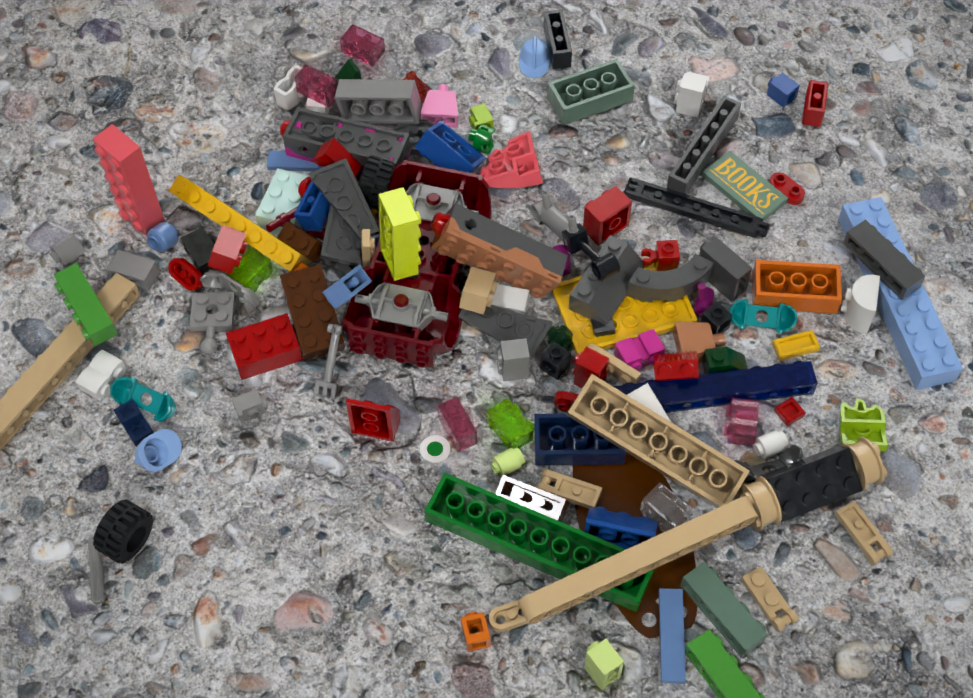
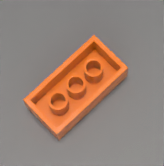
[752,260,842,314]

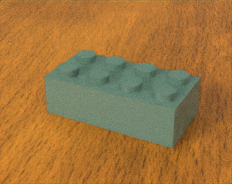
[547,59,635,125]

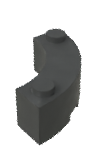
[627,254,714,302]

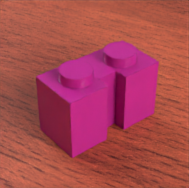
[614,329,665,371]

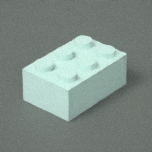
[255,168,308,234]

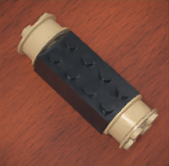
[735,437,887,532]

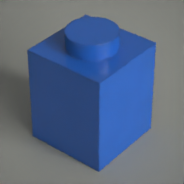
[767,72,800,108]

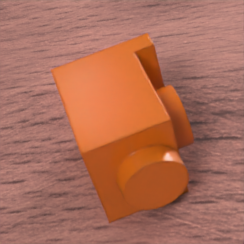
[461,612,491,652]

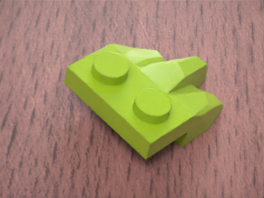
[839,398,888,452]

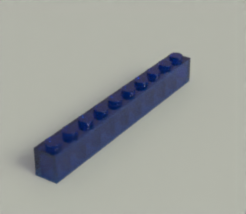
[613,361,818,413]

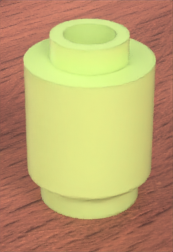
[490,447,525,477]

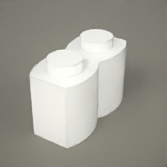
[274,65,311,110]
[76,350,126,401]

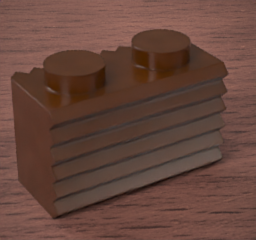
[277,221,322,264]

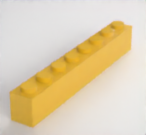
[168,174,310,272]

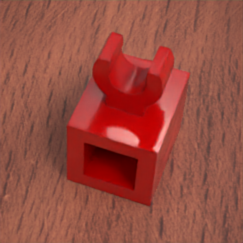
[641,240,680,271]

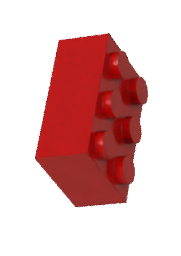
[226,313,303,380]

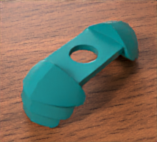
[729,299,798,333]
[110,377,176,421]

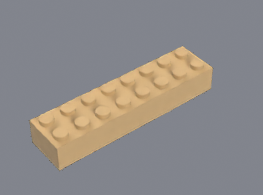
[567,374,750,508]

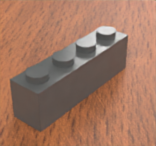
[843,219,925,300]

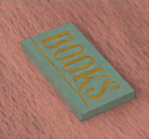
[702,151,788,221]

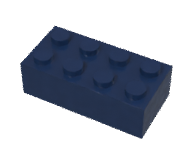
[534,413,626,465]

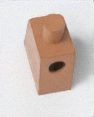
[673,322,726,363]

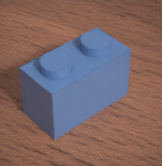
[322,264,372,309]

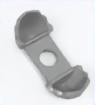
[200,270,259,316]

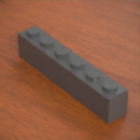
[667,95,741,194]

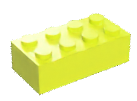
[378,187,421,281]

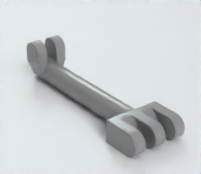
[314,324,343,399]

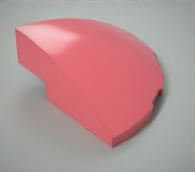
[480,131,543,188]

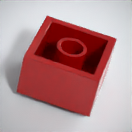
[583,186,632,246]

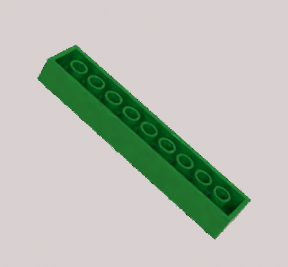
[424,473,655,613]

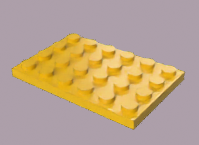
[551,263,698,355]

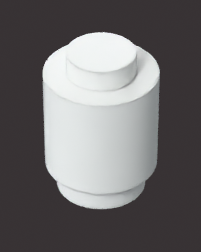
[753,430,789,459]

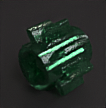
[547,325,573,350]

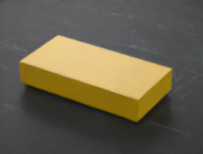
[772,330,820,361]

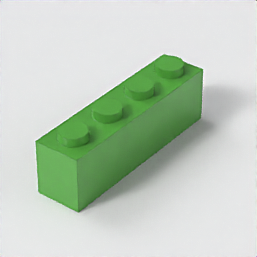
[54,263,118,347]
[685,629,765,698]

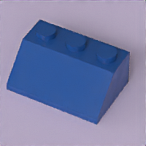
[415,120,486,173]
[584,507,657,549]

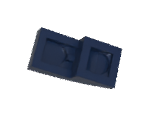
[113,399,154,447]

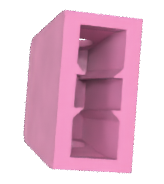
[420,84,458,128]

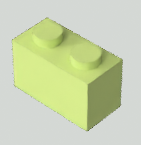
[584,639,624,691]

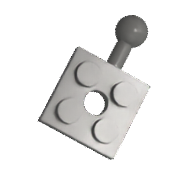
[189,292,236,355]

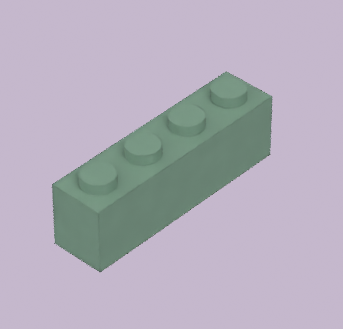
[680,562,767,658]

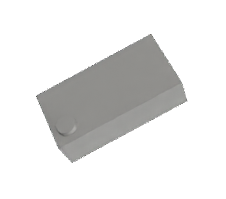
[335,79,423,124]

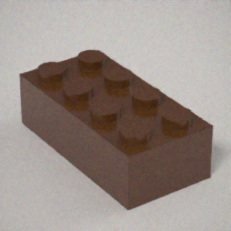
[280,264,345,361]

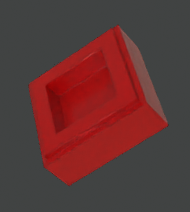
[774,397,806,427]

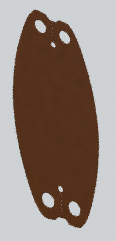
[573,452,697,639]

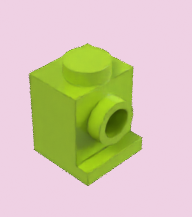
[468,103,494,133]

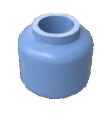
[147,222,178,252]

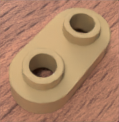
[489,599,528,632]

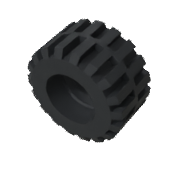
[358,155,395,211]
[93,499,153,564]

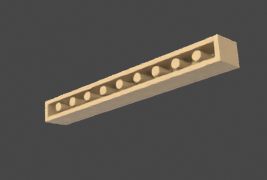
[0,273,140,451]

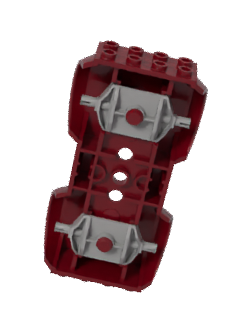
[342,160,492,368]

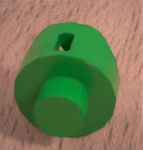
[468,124,496,154]

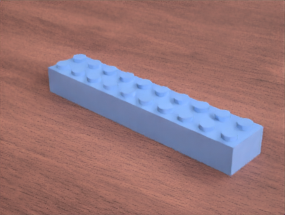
[838,197,963,390]

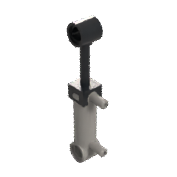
[530,191,620,281]

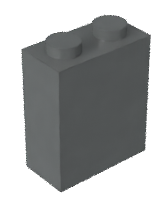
[699,236,752,302]

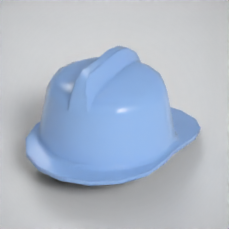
[519,35,550,78]
[133,429,182,472]

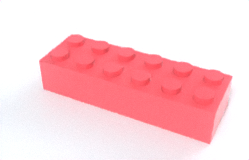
[93,124,165,236]

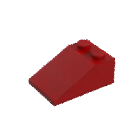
[346,398,401,442]

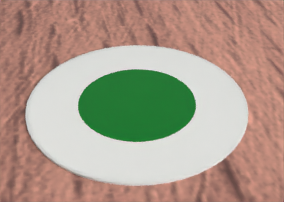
[420,435,450,463]

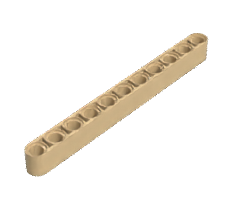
[518,496,759,625]

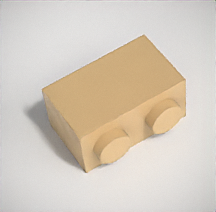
[459,266,498,314]

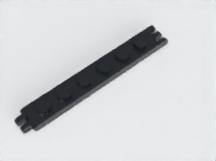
[623,177,770,238]

